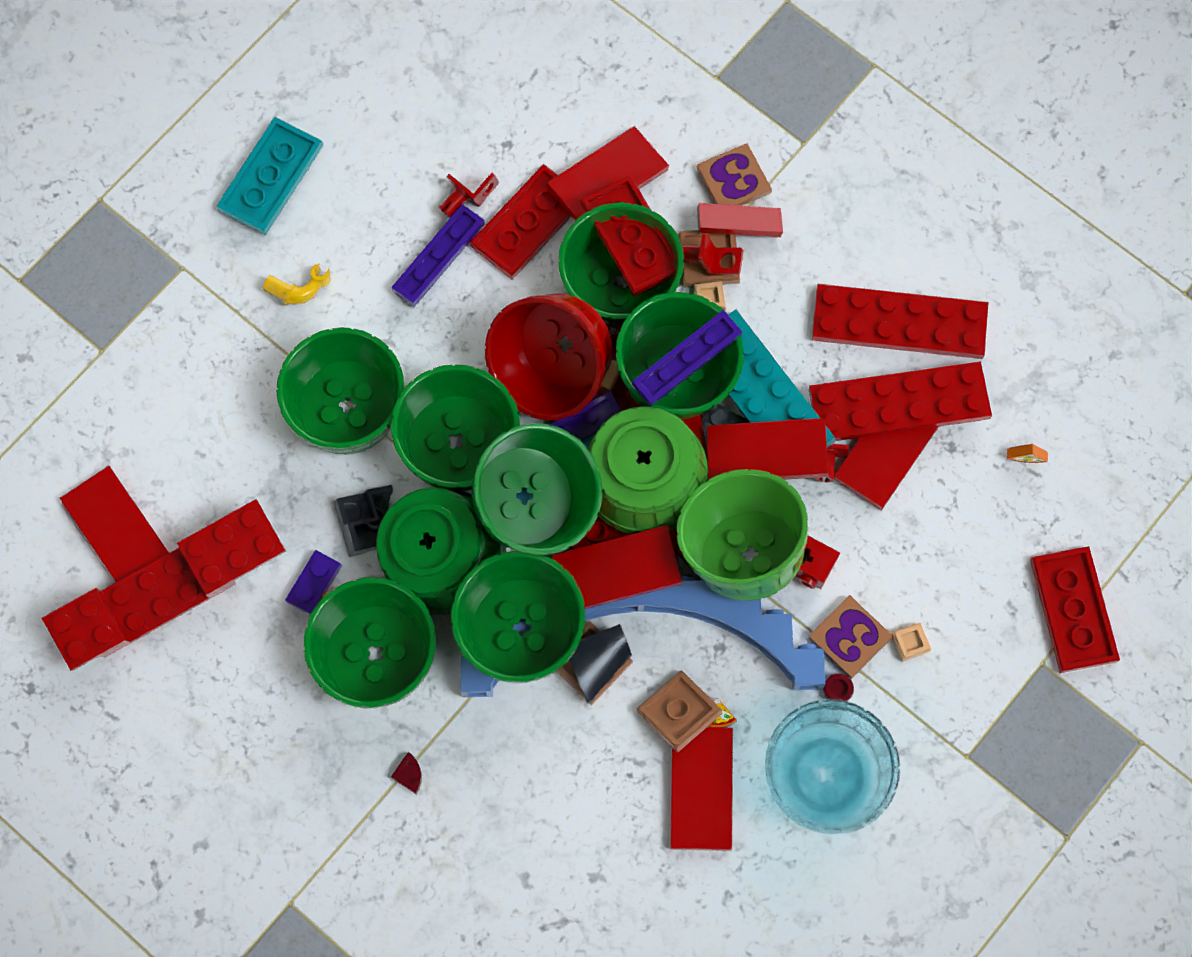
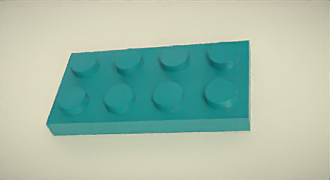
[216,116,324,235]

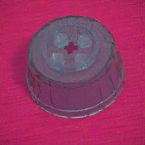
[765,699,900,834]

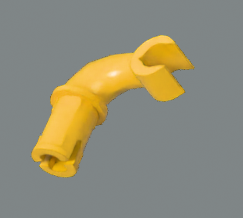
[263,263,331,306]

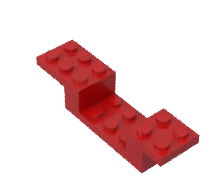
[41,499,286,671]

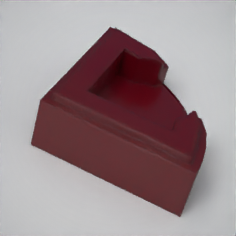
[391,752,422,795]

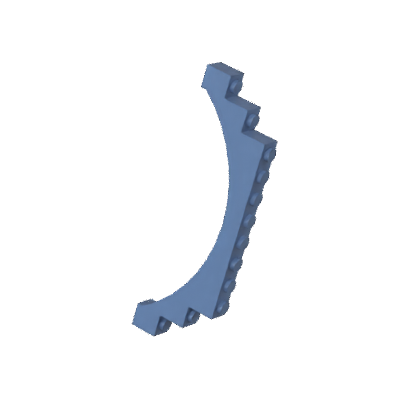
[461,576,825,697]

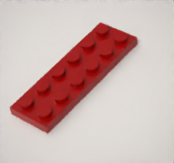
[812,284,989,359]
[808,361,992,441]

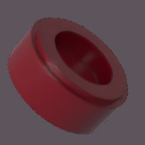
[823,673,854,705]

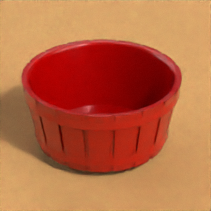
[485,293,612,420]

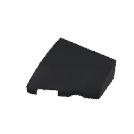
[334,485,393,557]
[569,624,632,704]

